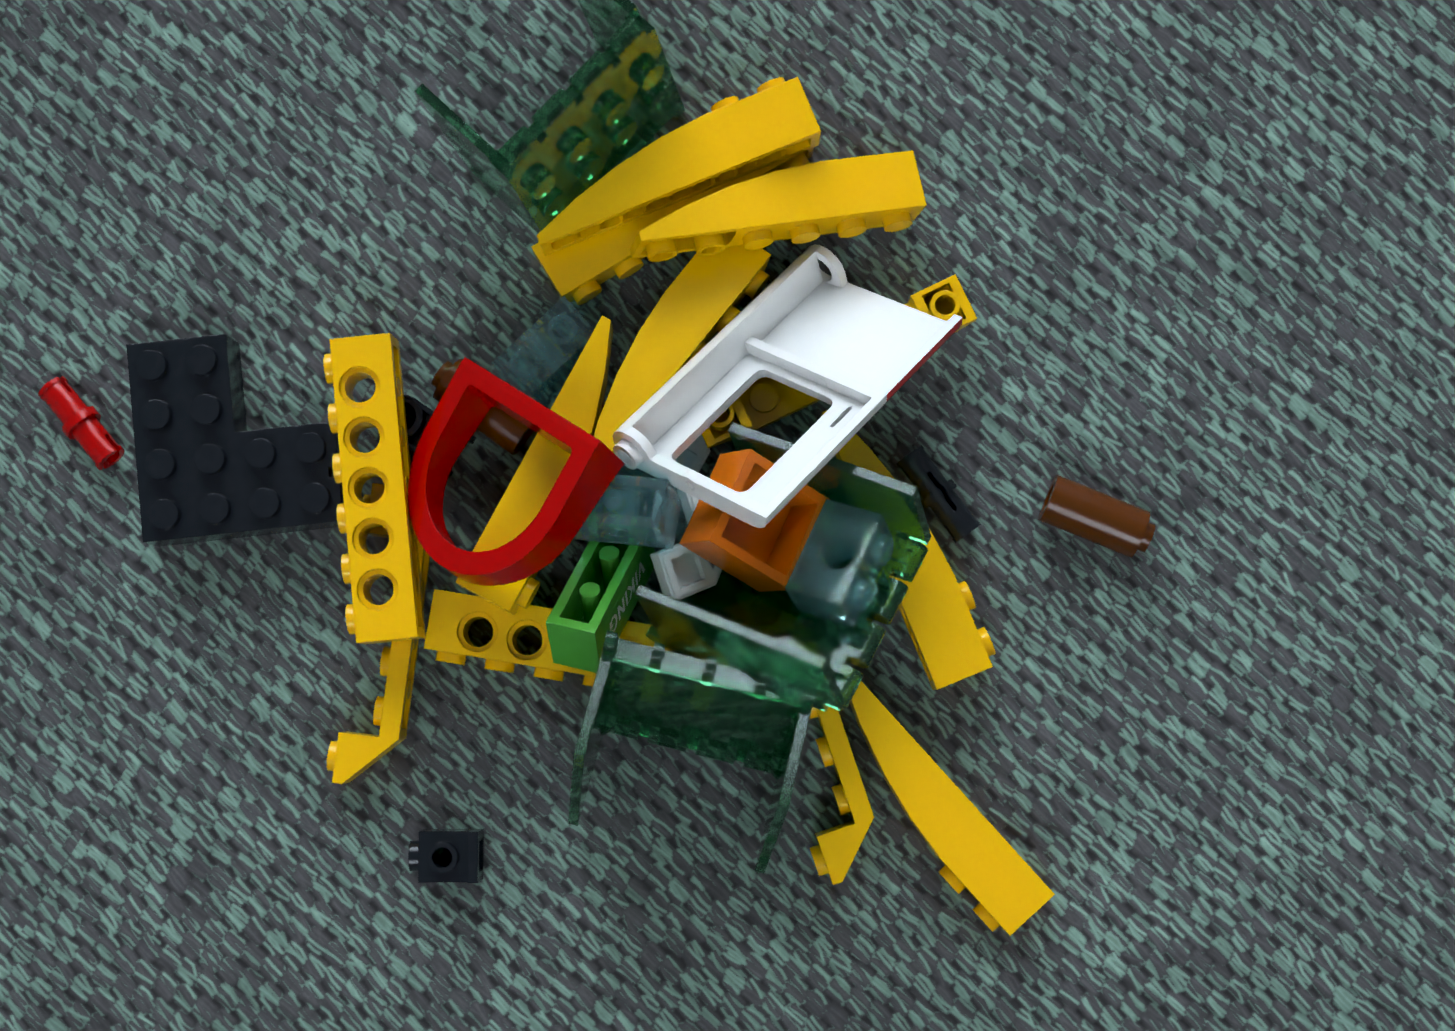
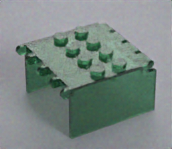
[415,0,685,234]
[635,422,931,712]
[568,630,818,873]

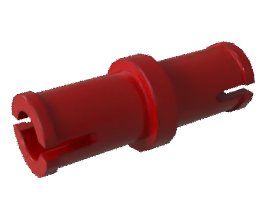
[38,376,125,470]

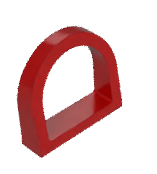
[408,357,625,586]

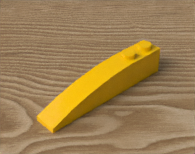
[536,77,821,256]
[456,315,613,615]
[820,410,995,690]
[839,667,1055,936]

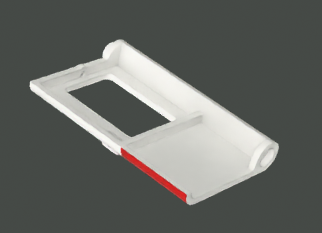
[612,244,962,528]

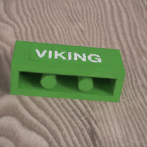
[546,513,655,674]

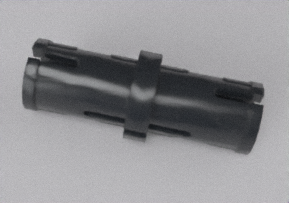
[896,445,981,543]

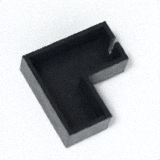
[126,334,344,547]

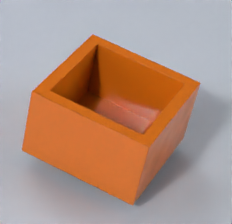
[679,449,830,592]

